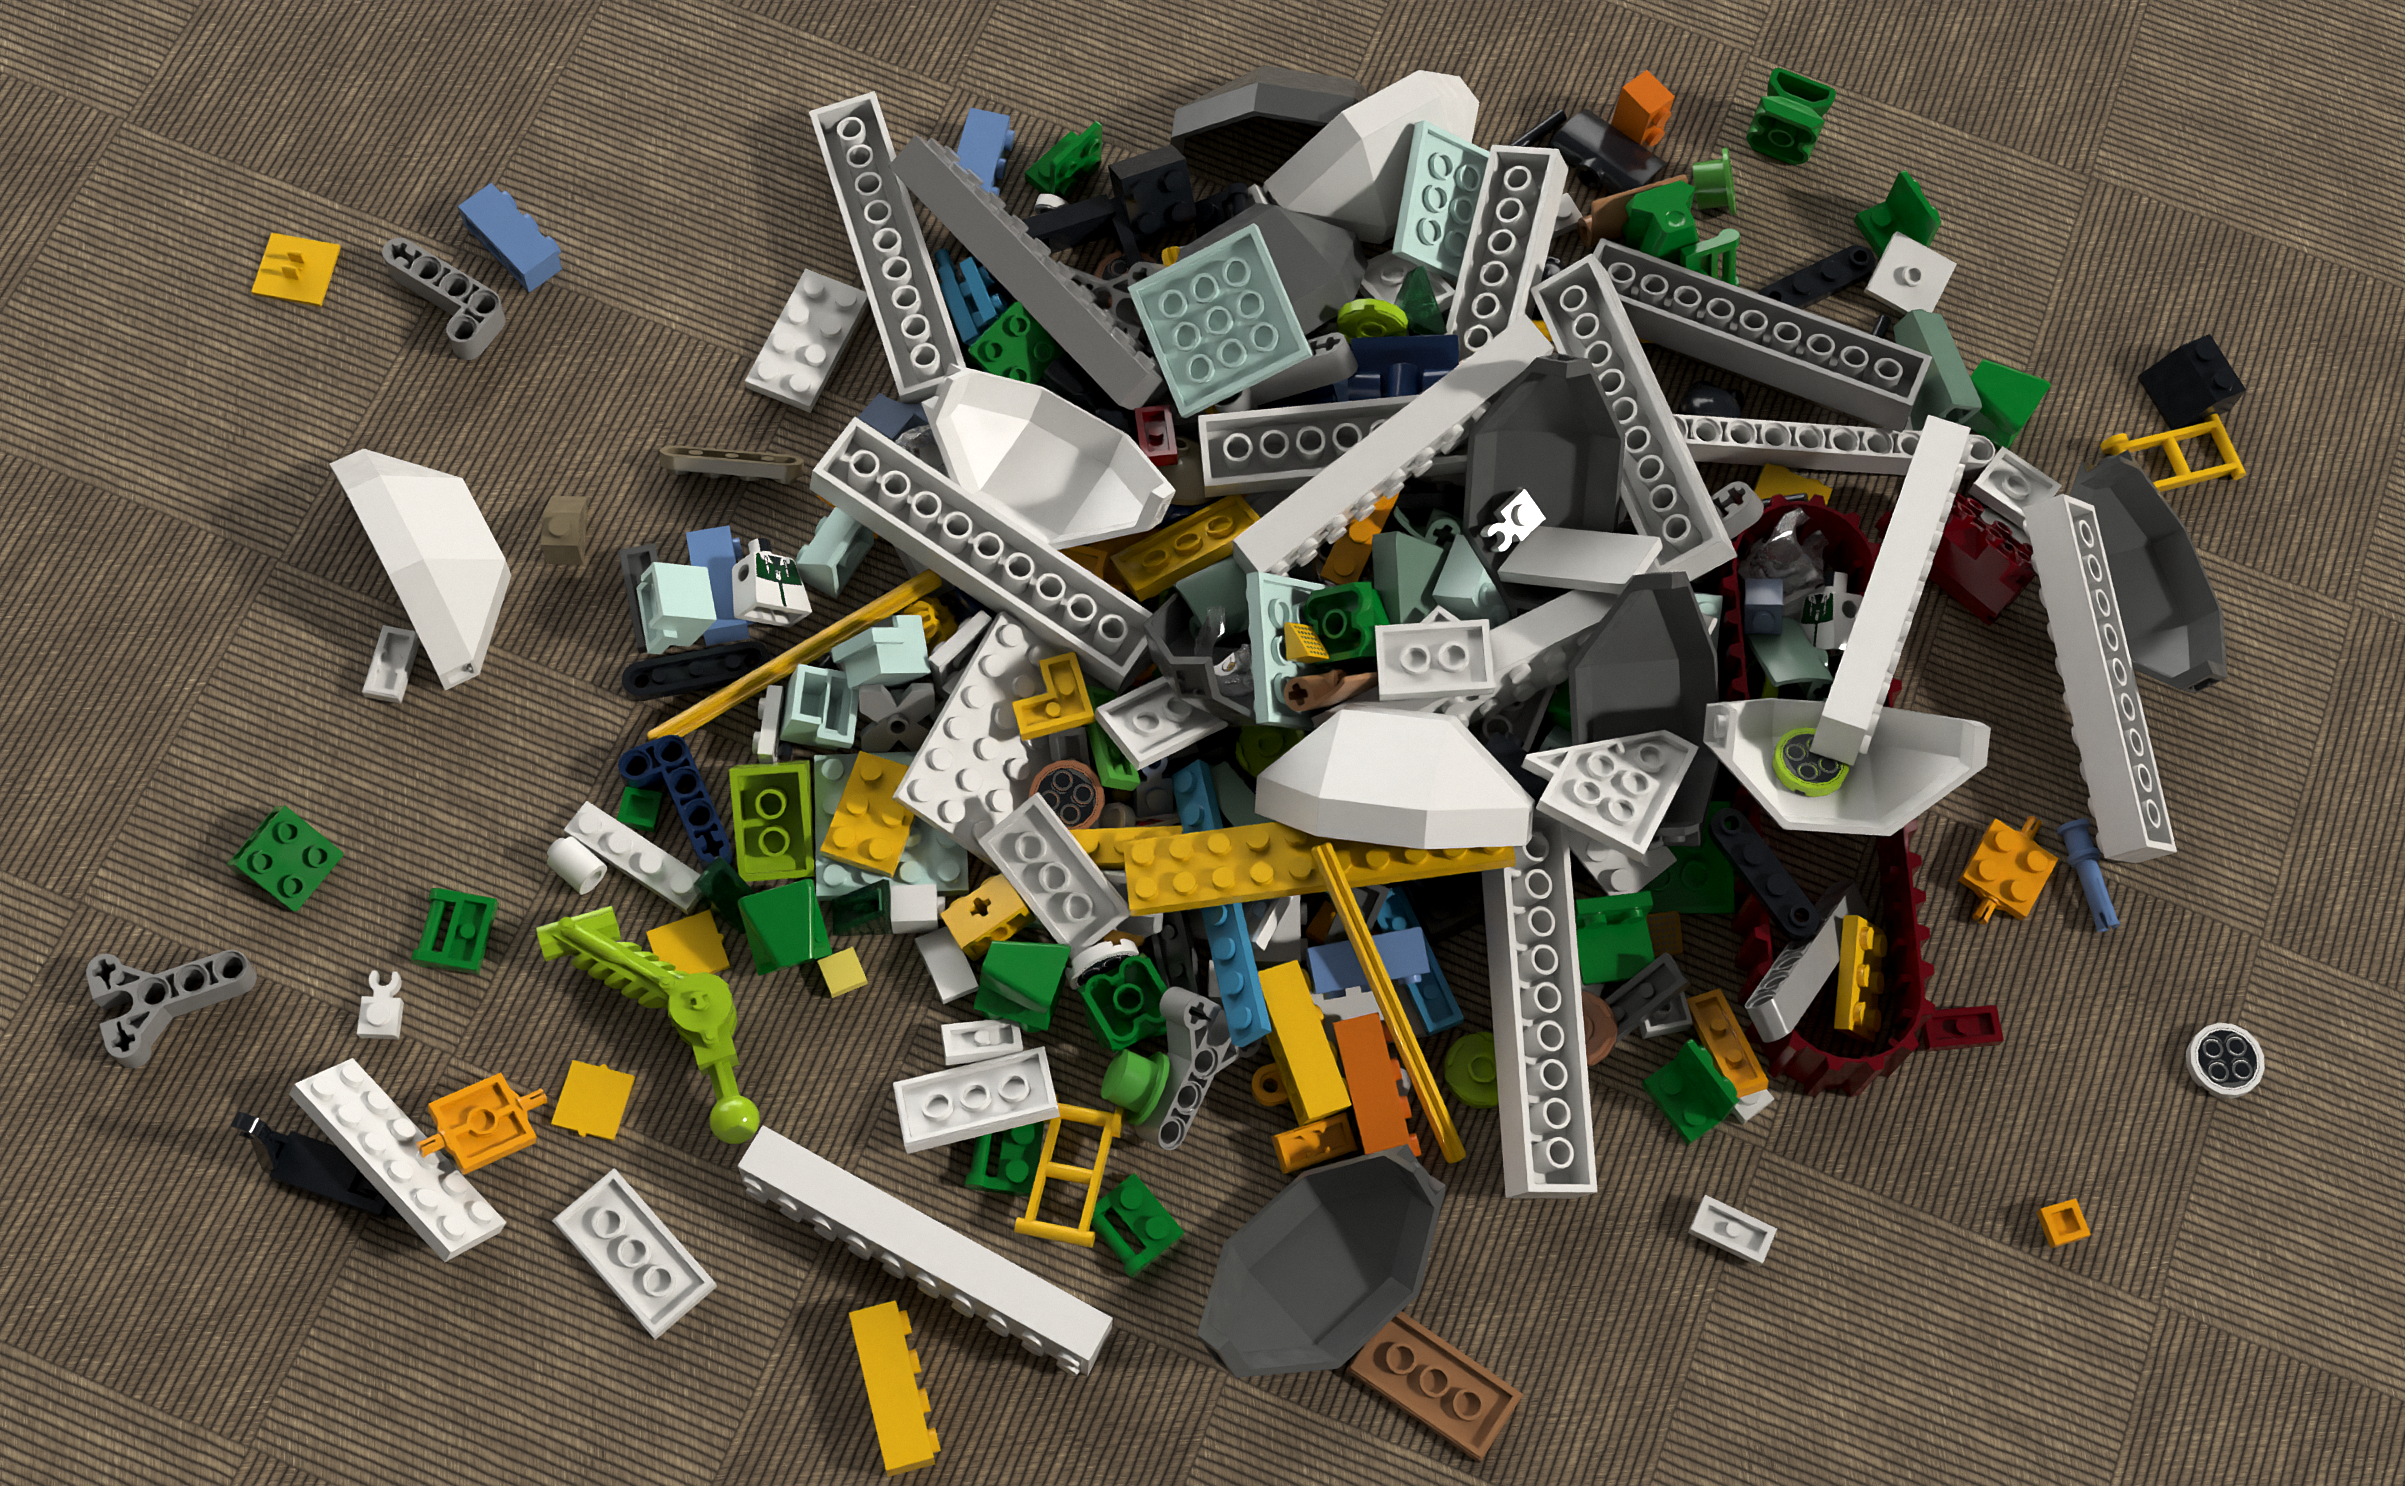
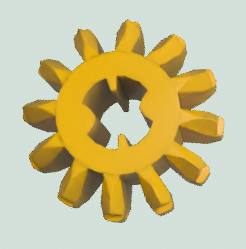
[900,595,959,658]

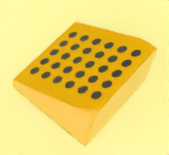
[1284,622,1330,664]

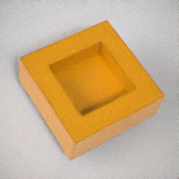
[2036,1198,2091,1249]

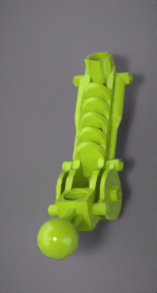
[536,906,760,1144]

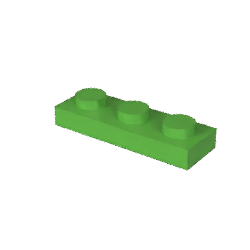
[1085,685,1140,791]

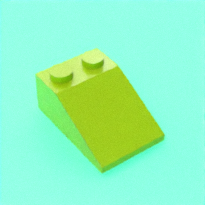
[729,760,816,882]

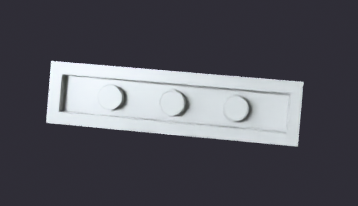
[564,801,710,915]

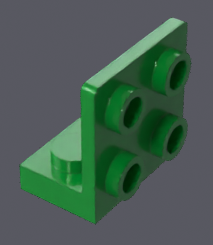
[1025,121,1102,198]
[1854,170,1941,259]
[968,301,1065,385]
[226,805,343,912]
[1574,891,1655,986]
[1641,1039,1739,1146]

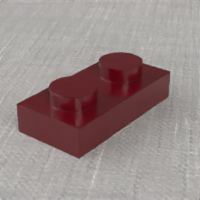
[1134,405,1178,467]
[1921,1005,2004,1052]

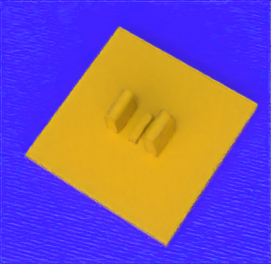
[251,232,341,307]

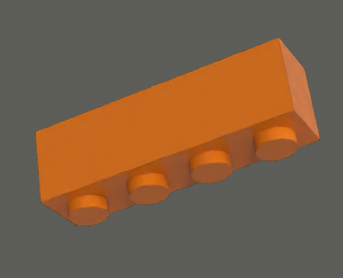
[1333,1012,1421,1157]

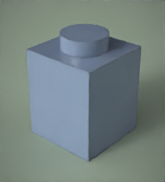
[1744,578,1783,634]

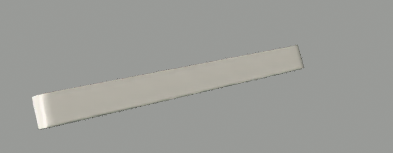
[1673,414,1995,479]

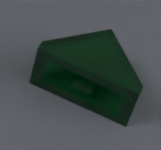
[1394,265,1448,335]
[693,856,756,935]
[832,879,893,937]

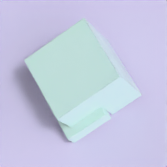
[636,562,717,654]
[831,615,931,689]
[779,664,859,751]

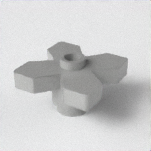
[859,683,935,753]

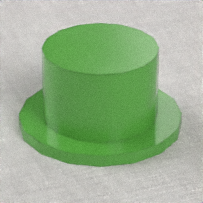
[1693,147,1737,216]
[1101,1048,1170,1126]

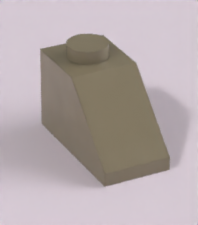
[541,496,589,565]

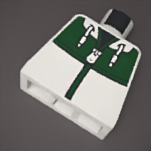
[732,538,812,628]
[1800,572,1863,657]

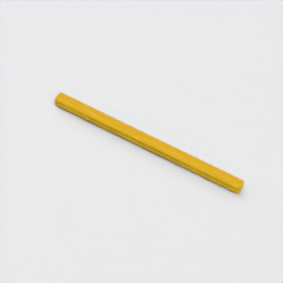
[647,569,942,742]
[1311,841,1466,1164]

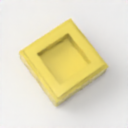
[817,947,868,998]

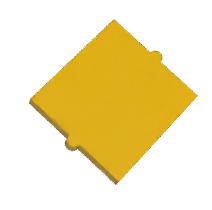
[646,909,731,974]
[551,1060,635,1142]

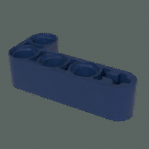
[618,734,733,876]

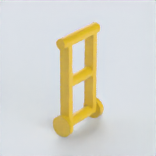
[2100,414,2246,492]
[1014,1094,1126,1248]

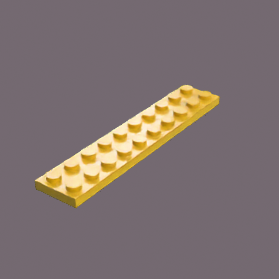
[1122,821,1516,917]

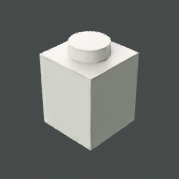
[890,884,945,934]

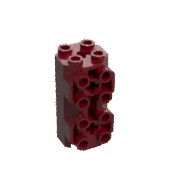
[1874,492,2036,626]

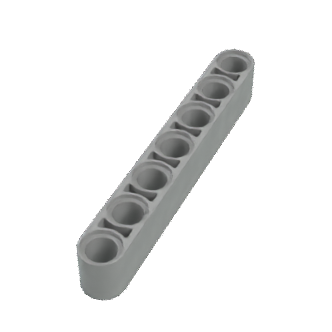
[1745,879,1870,1042]

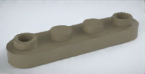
[659,445,804,484]

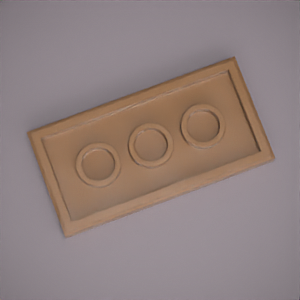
[1346,1311,1524,1463]

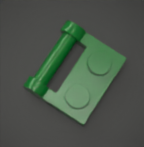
[1680,228,1740,287]
[410,888,499,975]
[964,1121,1045,1197]
[1080,1173,1184,1278]

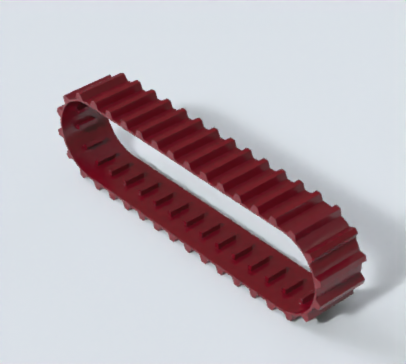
[1704,494,1935,1098]

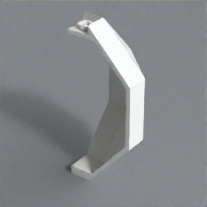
[1262,70,1479,244]
[921,363,1176,550]
[330,449,511,691]
[1703,698,1991,836]
[1254,704,1535,849]

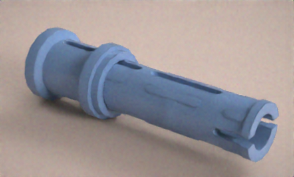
[2056,818,2121,932]

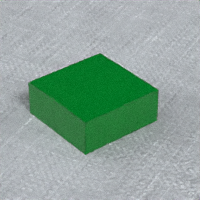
[617,786,664,832]

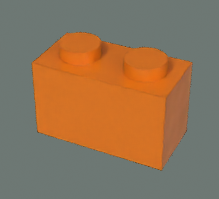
[1611,70,1675,148]

